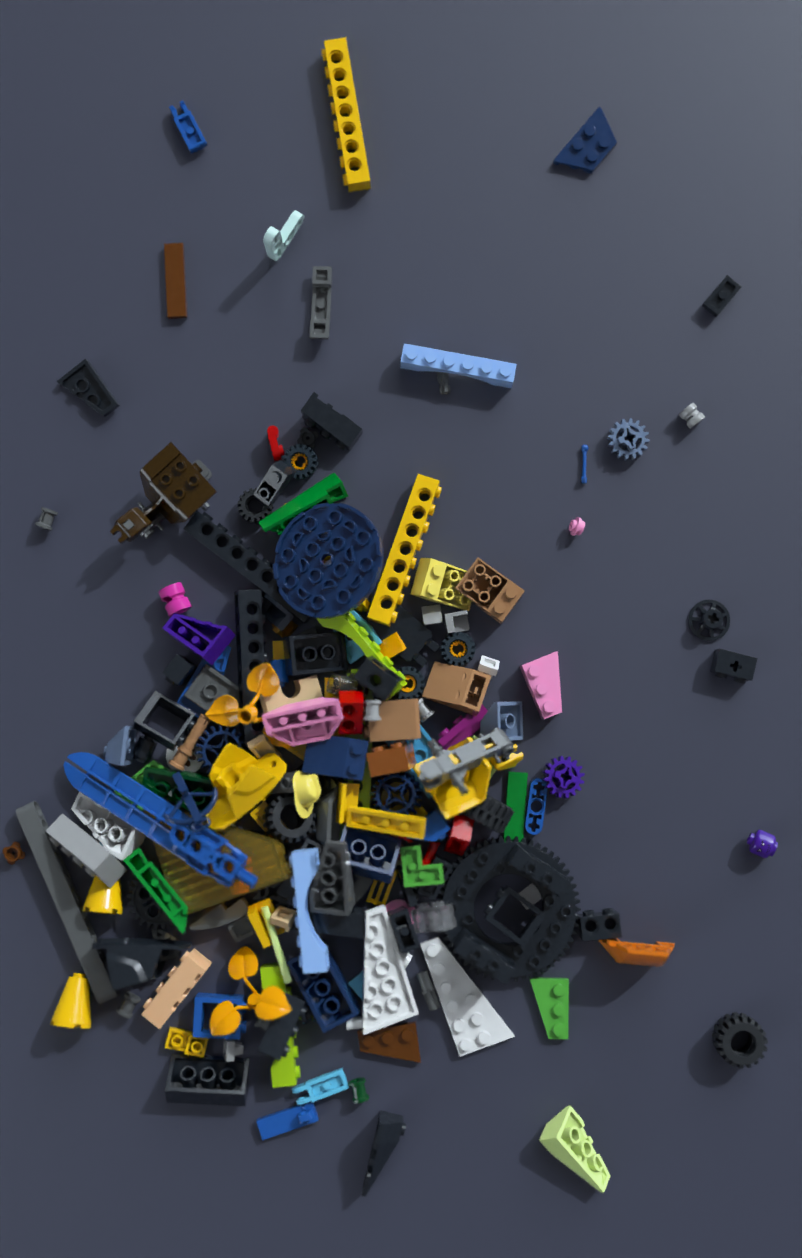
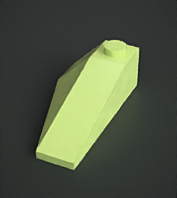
[539,1105,610,1193]

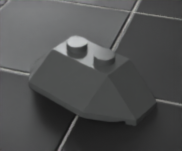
[313,780,343,847]

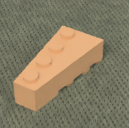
[141,948,212,1030]

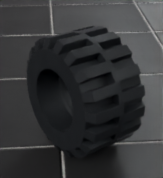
[262,793,316,844]
[462,795,514,833]
[712,1012,768,1069]

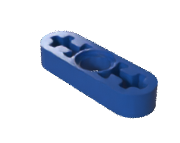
[524,778,548,835]

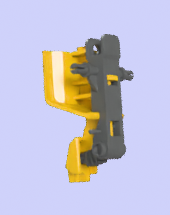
[413,728,524,820]

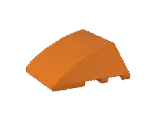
[598,938,675,967]

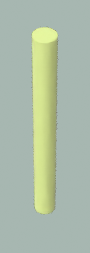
[261,906,292,984]

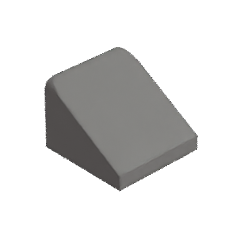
[421,604,443,626]

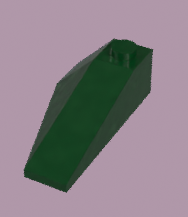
[142,767,214,818]

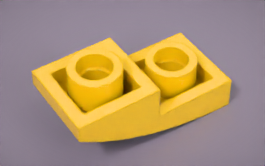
[164,1026,209,1057]

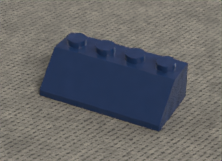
[286,939,361,1033]

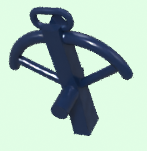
[163,772,218,833]

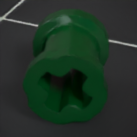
[348,1077,369,1104]

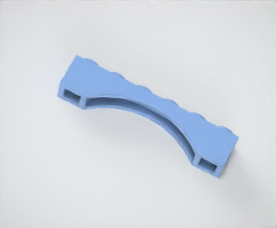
[401,343,517,388]
[289,848,330,974]

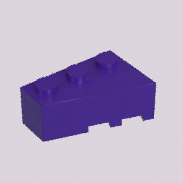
[162,613,236,665]

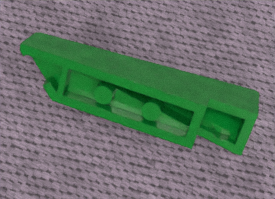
[259,473,348,535]
[124,848,188,935]

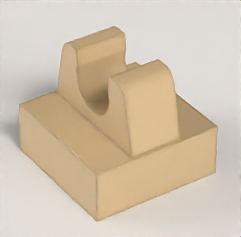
[270,906,297,932]

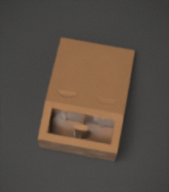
[455,558,525,624]
[422,661,491,716]

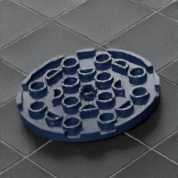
[273,503,383,619]

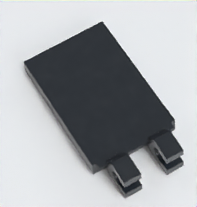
[367,600,440,667]

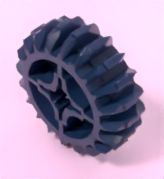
[195,725,248,774]
[370,771,423,815]

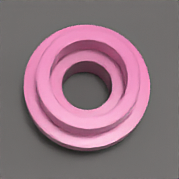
[568,517,585,536]

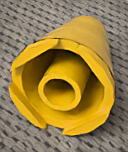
[83,876,123,915]
[50,973,91,1029]

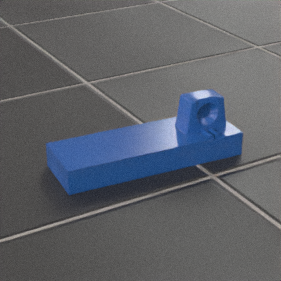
[256,1101,319,1140]

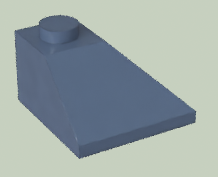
[480,701,523,740]
[103,725,137,766]

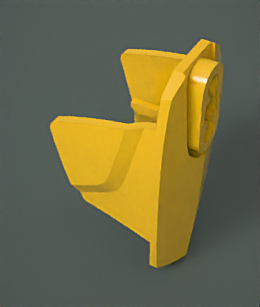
[205,743,287,831]

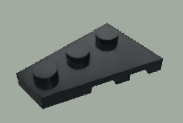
[56,359,120,417]

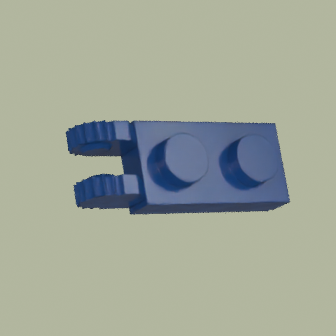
[169,100,208,154]

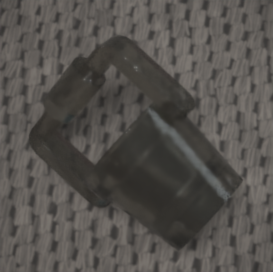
[326,672,369,701]

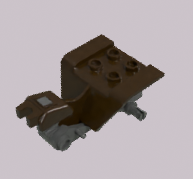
[110,442,217,544]

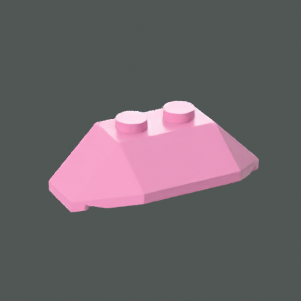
[262,697,343,746]

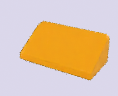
[379,632,406,658]

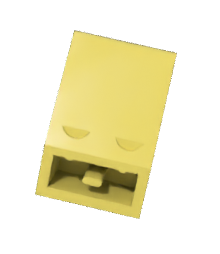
[410,558,471,611]

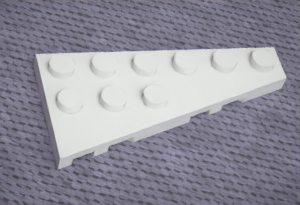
[362,904,419,1035]
[420,936,515,1056]

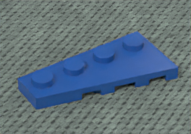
[177,646,232,723]

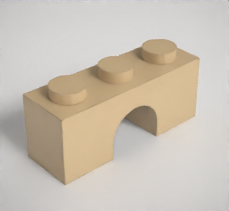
[259,674,323,714]

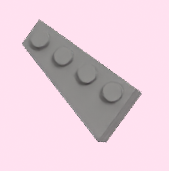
[46,813,127,888]

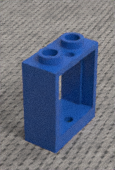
[193,993,248,1039]

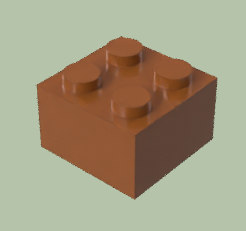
[366,740,417,777]

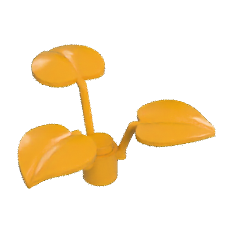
[205,663,292,749]
[210,946,291,1036]

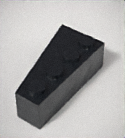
[289,904,370,939]

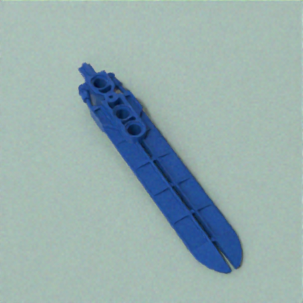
[63,752,259,888]

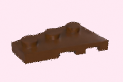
[358,1021,421,1063]

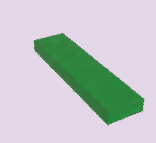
[503,771,528,842]

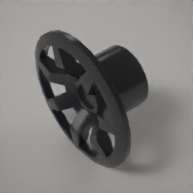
[688,600,730,641]

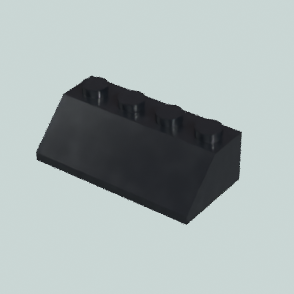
[165,1054,250,1107]

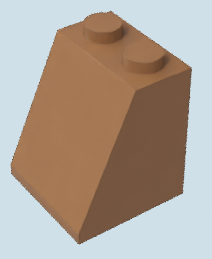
[363,699,421,742]

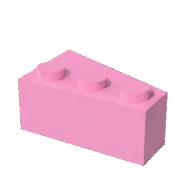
[520,651,562,719]

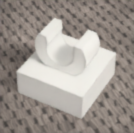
[478,655,500,680]

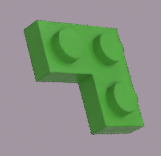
[400,845,444,888]

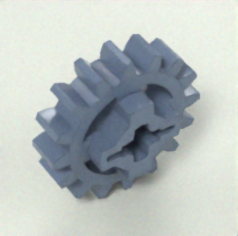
[607,418,650,461]

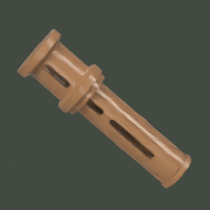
[168,713,211,771]

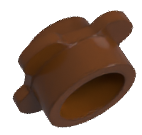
[2,842,26,865]

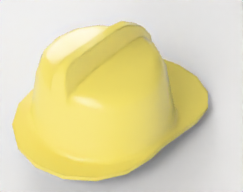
[292,771,321,818]

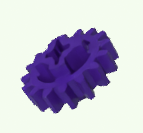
[542,756,585,798]

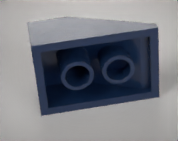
[302,736,369,782]

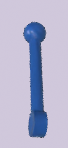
[581,445,589,484]

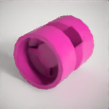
[158,582,192,617]

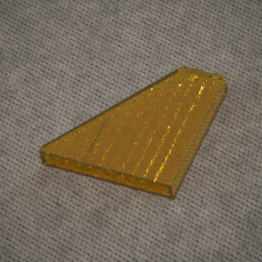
[144,809,291,915]

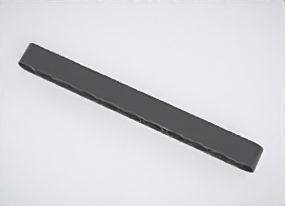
[16,801,120,1004]

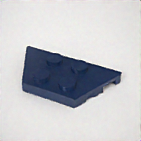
[553,106,617,173]

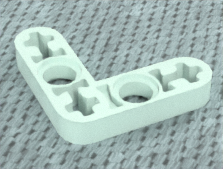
[263,210,304,261]

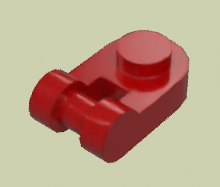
[267,425,284,462]

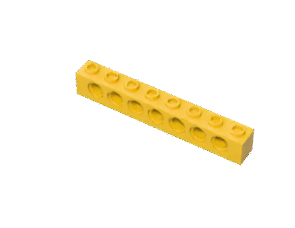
[321,37,371,192]
[367,474,442,627]

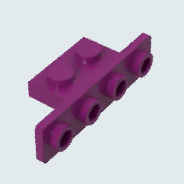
[435,705,488,750]

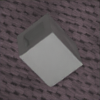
[444,610,469,634]

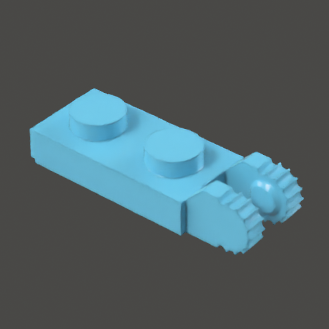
[292,1067,349,1105]

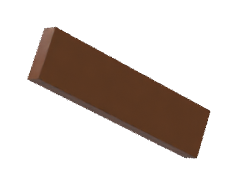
[164,243,187,319]

